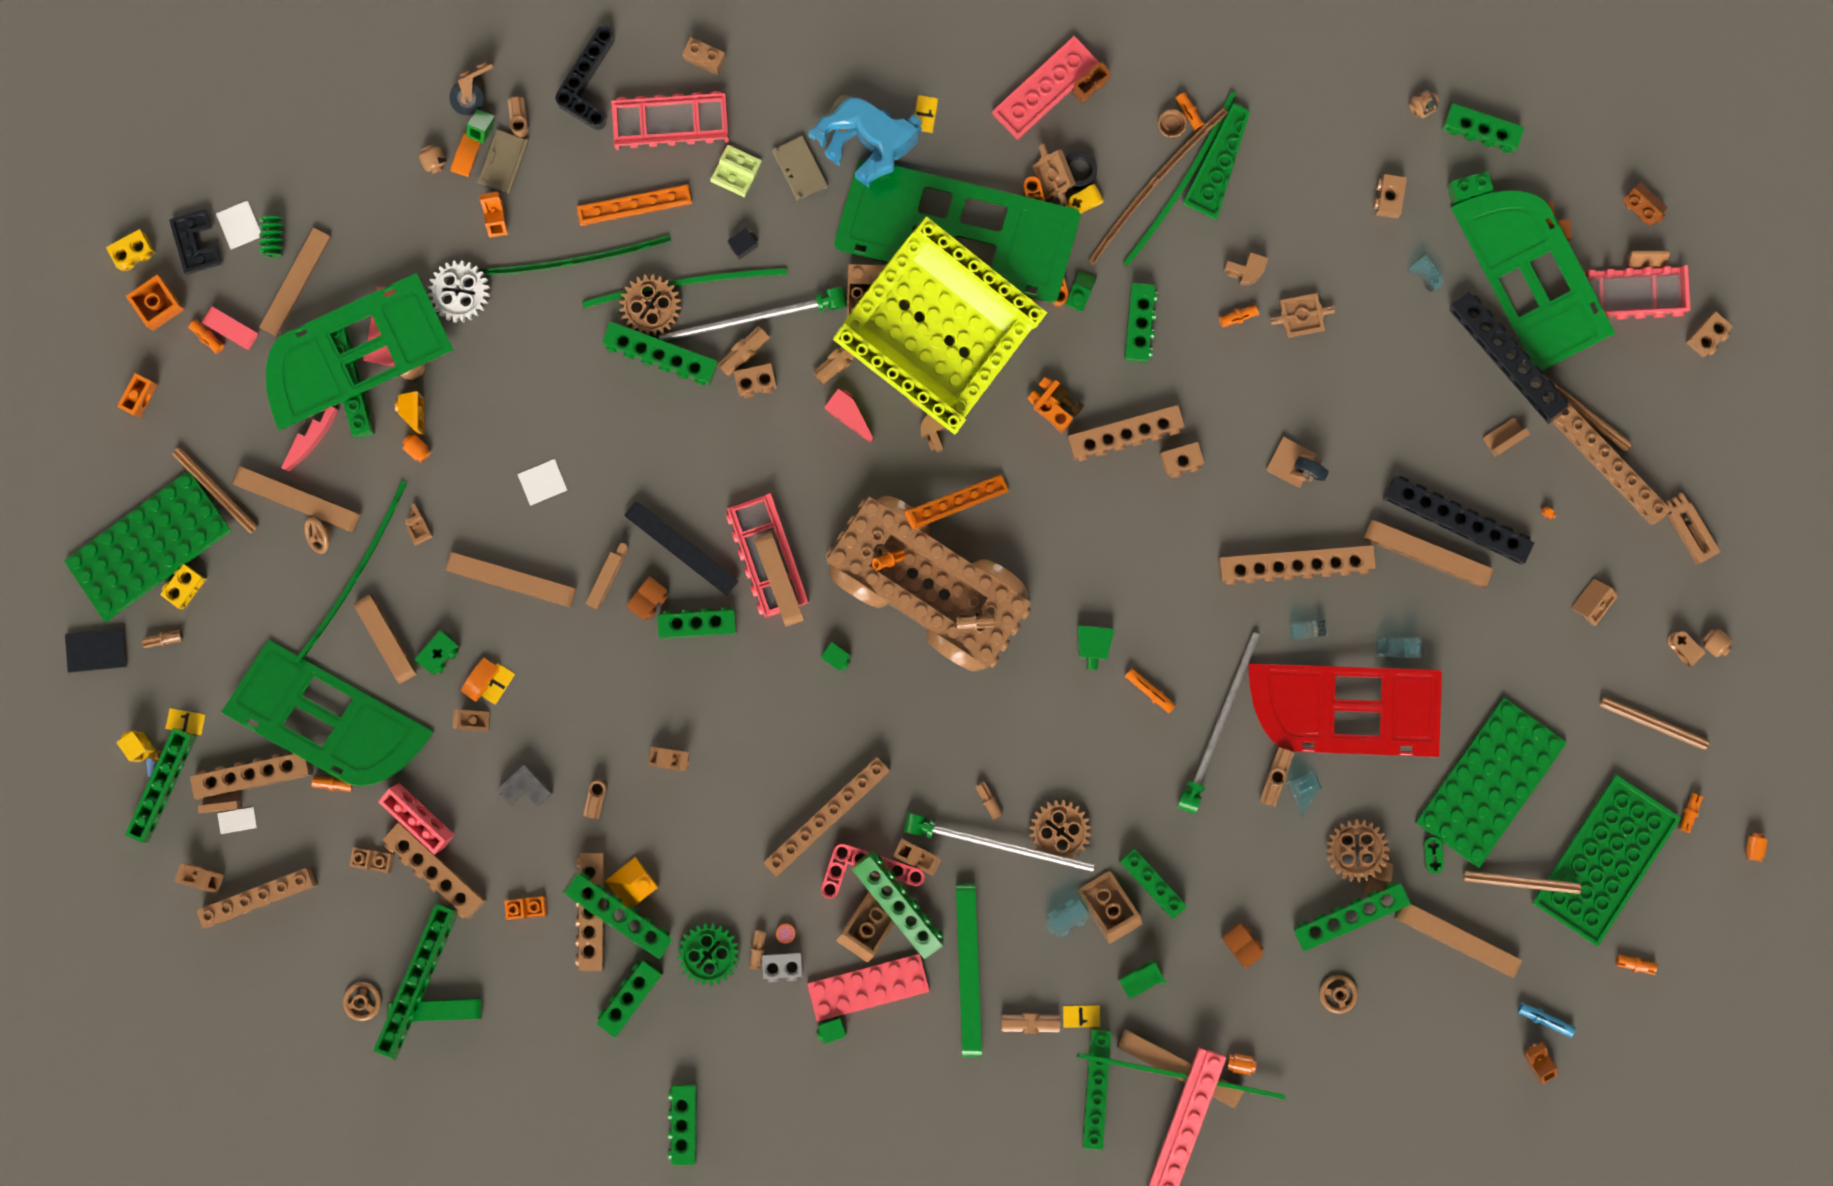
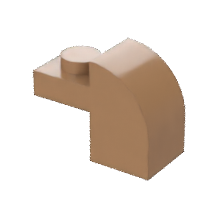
[1223,252,1269,285]
[920,414,947,454]
[648,747,689,771]
[893,839,942,876]
[174,863,224,893]

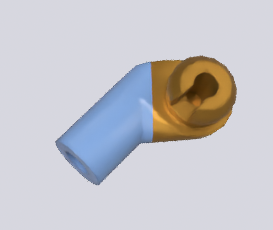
[146,750,162,777]

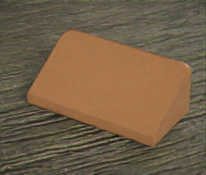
[1627,251,1670,269]

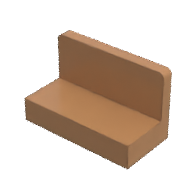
[1483,418,1530,457]
[1572,579,1618,626]
[198,791,242,813]

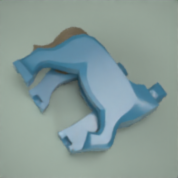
[808,95,922,188]

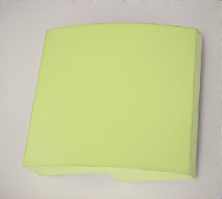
[711,145,762,197]

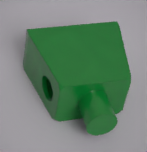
[1077,625,1115,670]

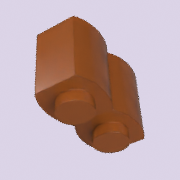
[1072,63,1111,103]
[626,576,669,621]
[1220,923,1264,969]

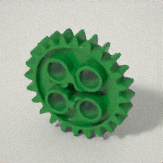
[677,923,740,986]

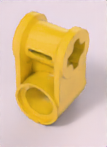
[1066,184,1104,214]

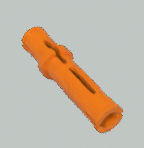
[1125,668,1176,714]

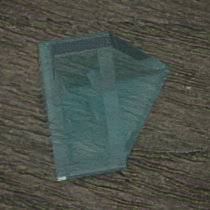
[1287,771,1322,817]

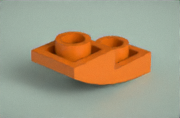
[451,133,482,177]
[460,658,499,702]
[504,896,548,920]

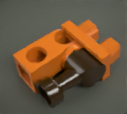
[1027,377,1085,434]

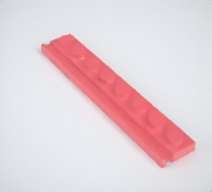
[1148,1047,1226,1186]

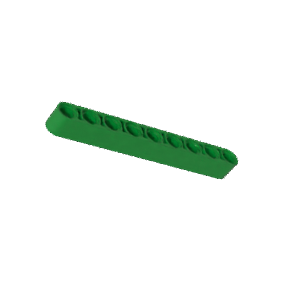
[956,883,982,1057]

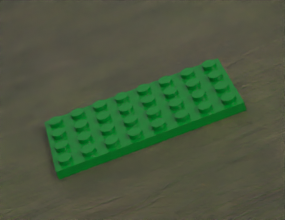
[64,471,232,622]
[1415,698,1567,868]
[1532,775,1681,947]

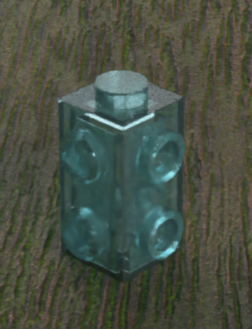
[1045,898,1090,937]

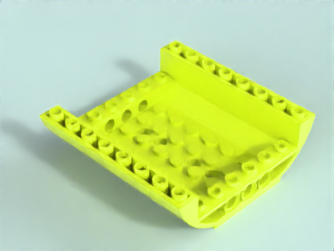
[833,217,1047,435]

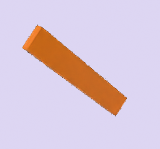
[576,184,692,226]
[905,474,1009,530]

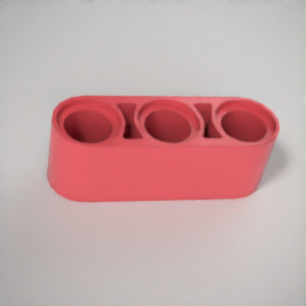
[201,306,259,350]

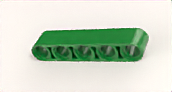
[386,998,482,1022]

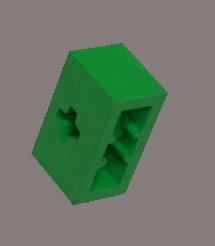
[1447,171,1493,205]
[414,630,460,675]

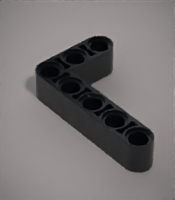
[555,26,615,130]

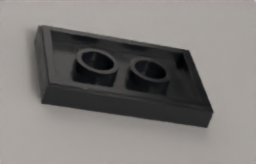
[65,629,127,673]

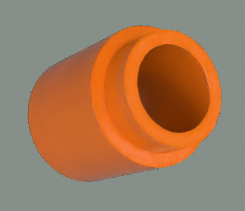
[402,435,431,463]
[1745,833,1768,862]
[1227,1053,1257,1076]

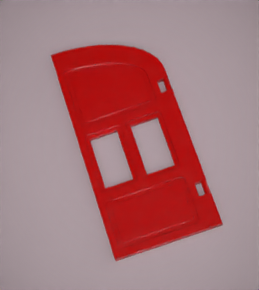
[1249,663,1442,757]

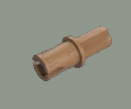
[956,615,996,630]
[142,630,182,648]
[976,782,1003,820]
[748,930,766,970]

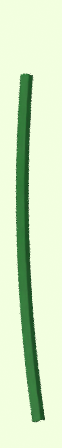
[1123,92,1236,267]
[477,235,671,276]
[582,269,787,309]
[295,481,407,664]
[1077,1053,1286,1100]

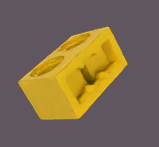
[106,229,155,271]
[160,564,207,610]
[116,730,156,762]

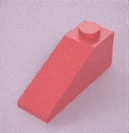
[825,389,873,443]

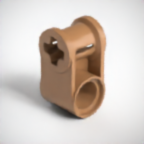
[1667,631,1705,667]

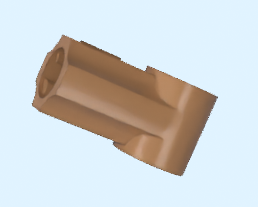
[508,97,529,138]
[583,780,607,819]

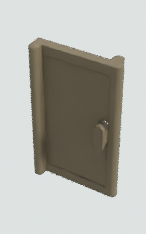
[477,129,529,194]
[772,136,828,201]

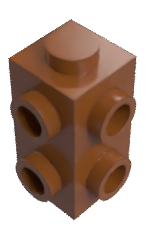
[1622,182,1668,226]

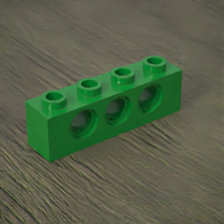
[1442,103,1525,153]
[1124,283,1158,363]
[657,607,737,639]
[1119,849,1188,919]
[596,960,663,1038]
[668,1084,697,1165]

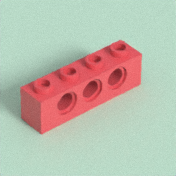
[379,783,455,854]

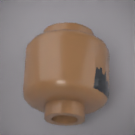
[418,144,447,174]

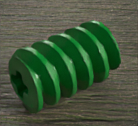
[259,216,284,257]

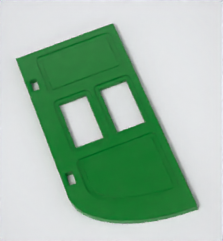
[1451,191,1616,371]
[266,273,454,431]
[221,640,434,787]

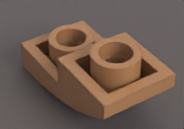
[349,847,394,873]

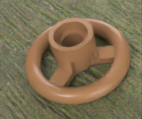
[304,517,332,554]
[1319,975,1358,1014]
[343,982,382,1021]

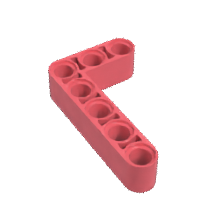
[821,844,924,898]

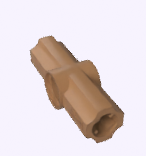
[717,326,770,377]
[813,347,856,386]
[1259,747,1294,807]
[1001,1013,1060,1034]

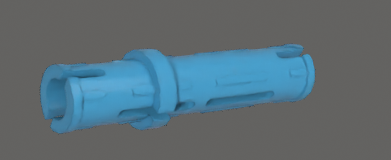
[1517,1002,1576,1038]

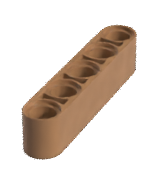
[754,532,804,627]
[353,594,417,684]

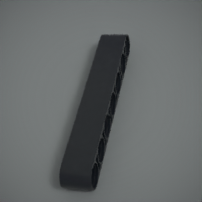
[624,500,739,596]

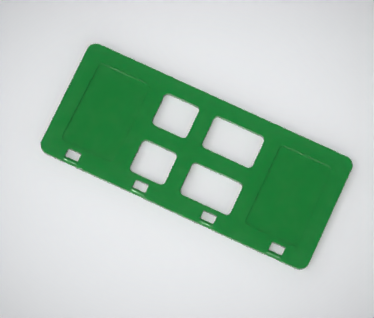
[834,159,1081,303]

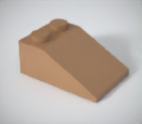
[1077,871,1142,944]
[836,891,895,963]

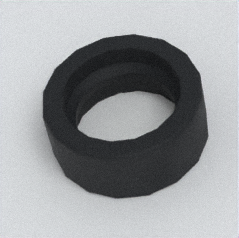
[1065,151,1097,189]

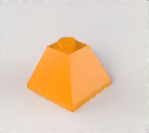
[395,392,425,435]
[605,857,659,908]

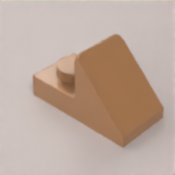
[453,709,490,731]
[1363,862,1393,901]

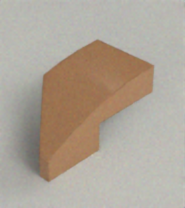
[405,503,433,546]

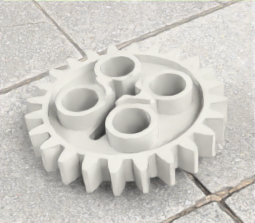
[428,260,490,323]

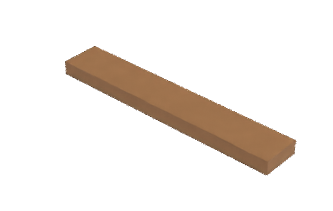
[259,228,332,337]

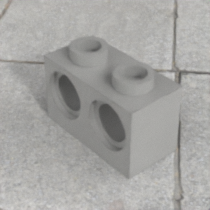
[762,952,803,982]

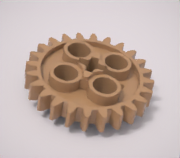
[619,274,681,336]
[1029,800,1091,859]
[1326,819,1390,882]

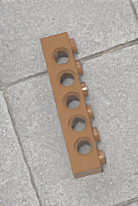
[1067,405,1185,462]
[190,752,313,800]
[383,822,486,919]
[575,853,605,971]
[196,867,318,929]

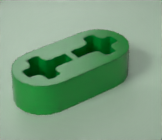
[1423,837,1444,874]

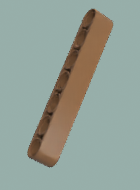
[232,466,361,533]
[1364,520,1493,588]
[445,552,577,608]
[1394,904,1522,978]
[1116,1029,1244,1109]

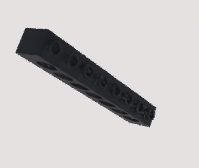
[1450,291,1569,425]
[1383,476,1535,565]

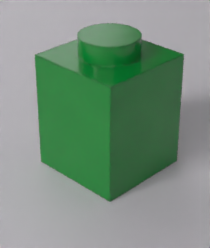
[466,109,494,144]
[820,642,851,672]
[816,1017,847,1045]

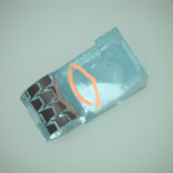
[1407,255,1444,292]
[1289,620,1328,641]

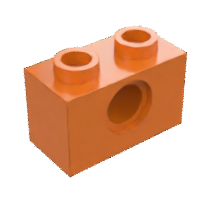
[117,373,158,418]

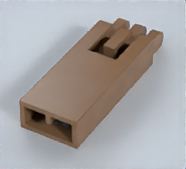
[1664,492,1720,565]
[585,543,629,611]

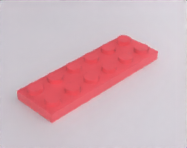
[992,36,1100,141]
[807,953,930,1022]

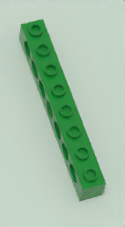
[373,904,458,1061]

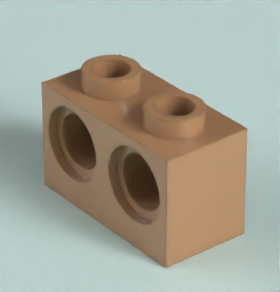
[1686,312,1733,358]
[734,363,777,398]

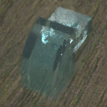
[1377,637,1422,659]

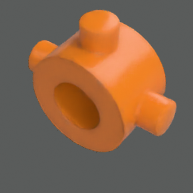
[1540,506,1556,519]

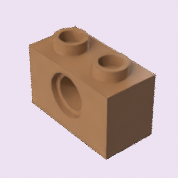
[682,37,726,75]
[1373,174,1407,219]
[1160,442,1205,478]

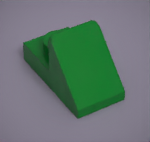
[1065,271,1097,313]

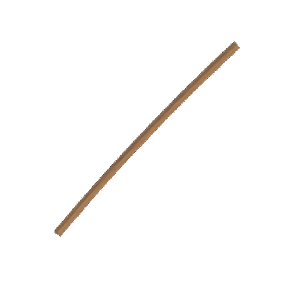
[1089,108,1228,265]

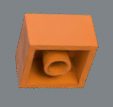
[126,275,185,331]

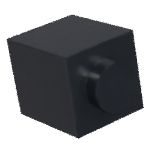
[727,228,758,260]

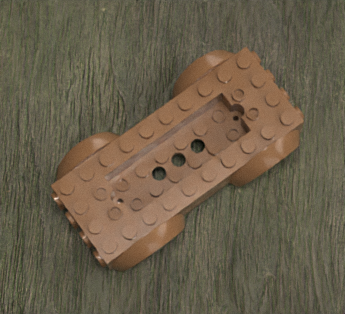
[826,496,1032,672]

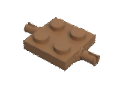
[1032,144,1075,206]
[1270,293,1335,338]

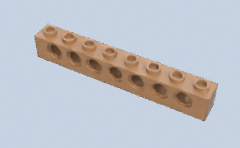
[1553,403,1671,525]
[1218,545,1376,585]
[763,757,890,877]

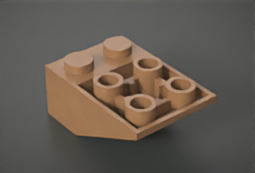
[847,264,886,316]

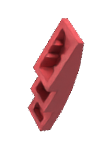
[281,407,339,472]

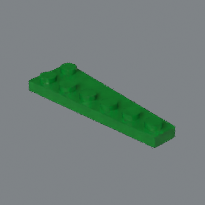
[1183,103,1250,221]

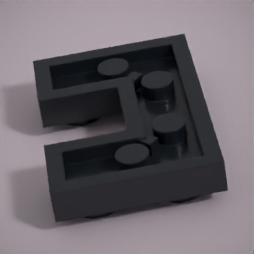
[169,209,223,275]

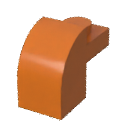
[480,191,508,238]

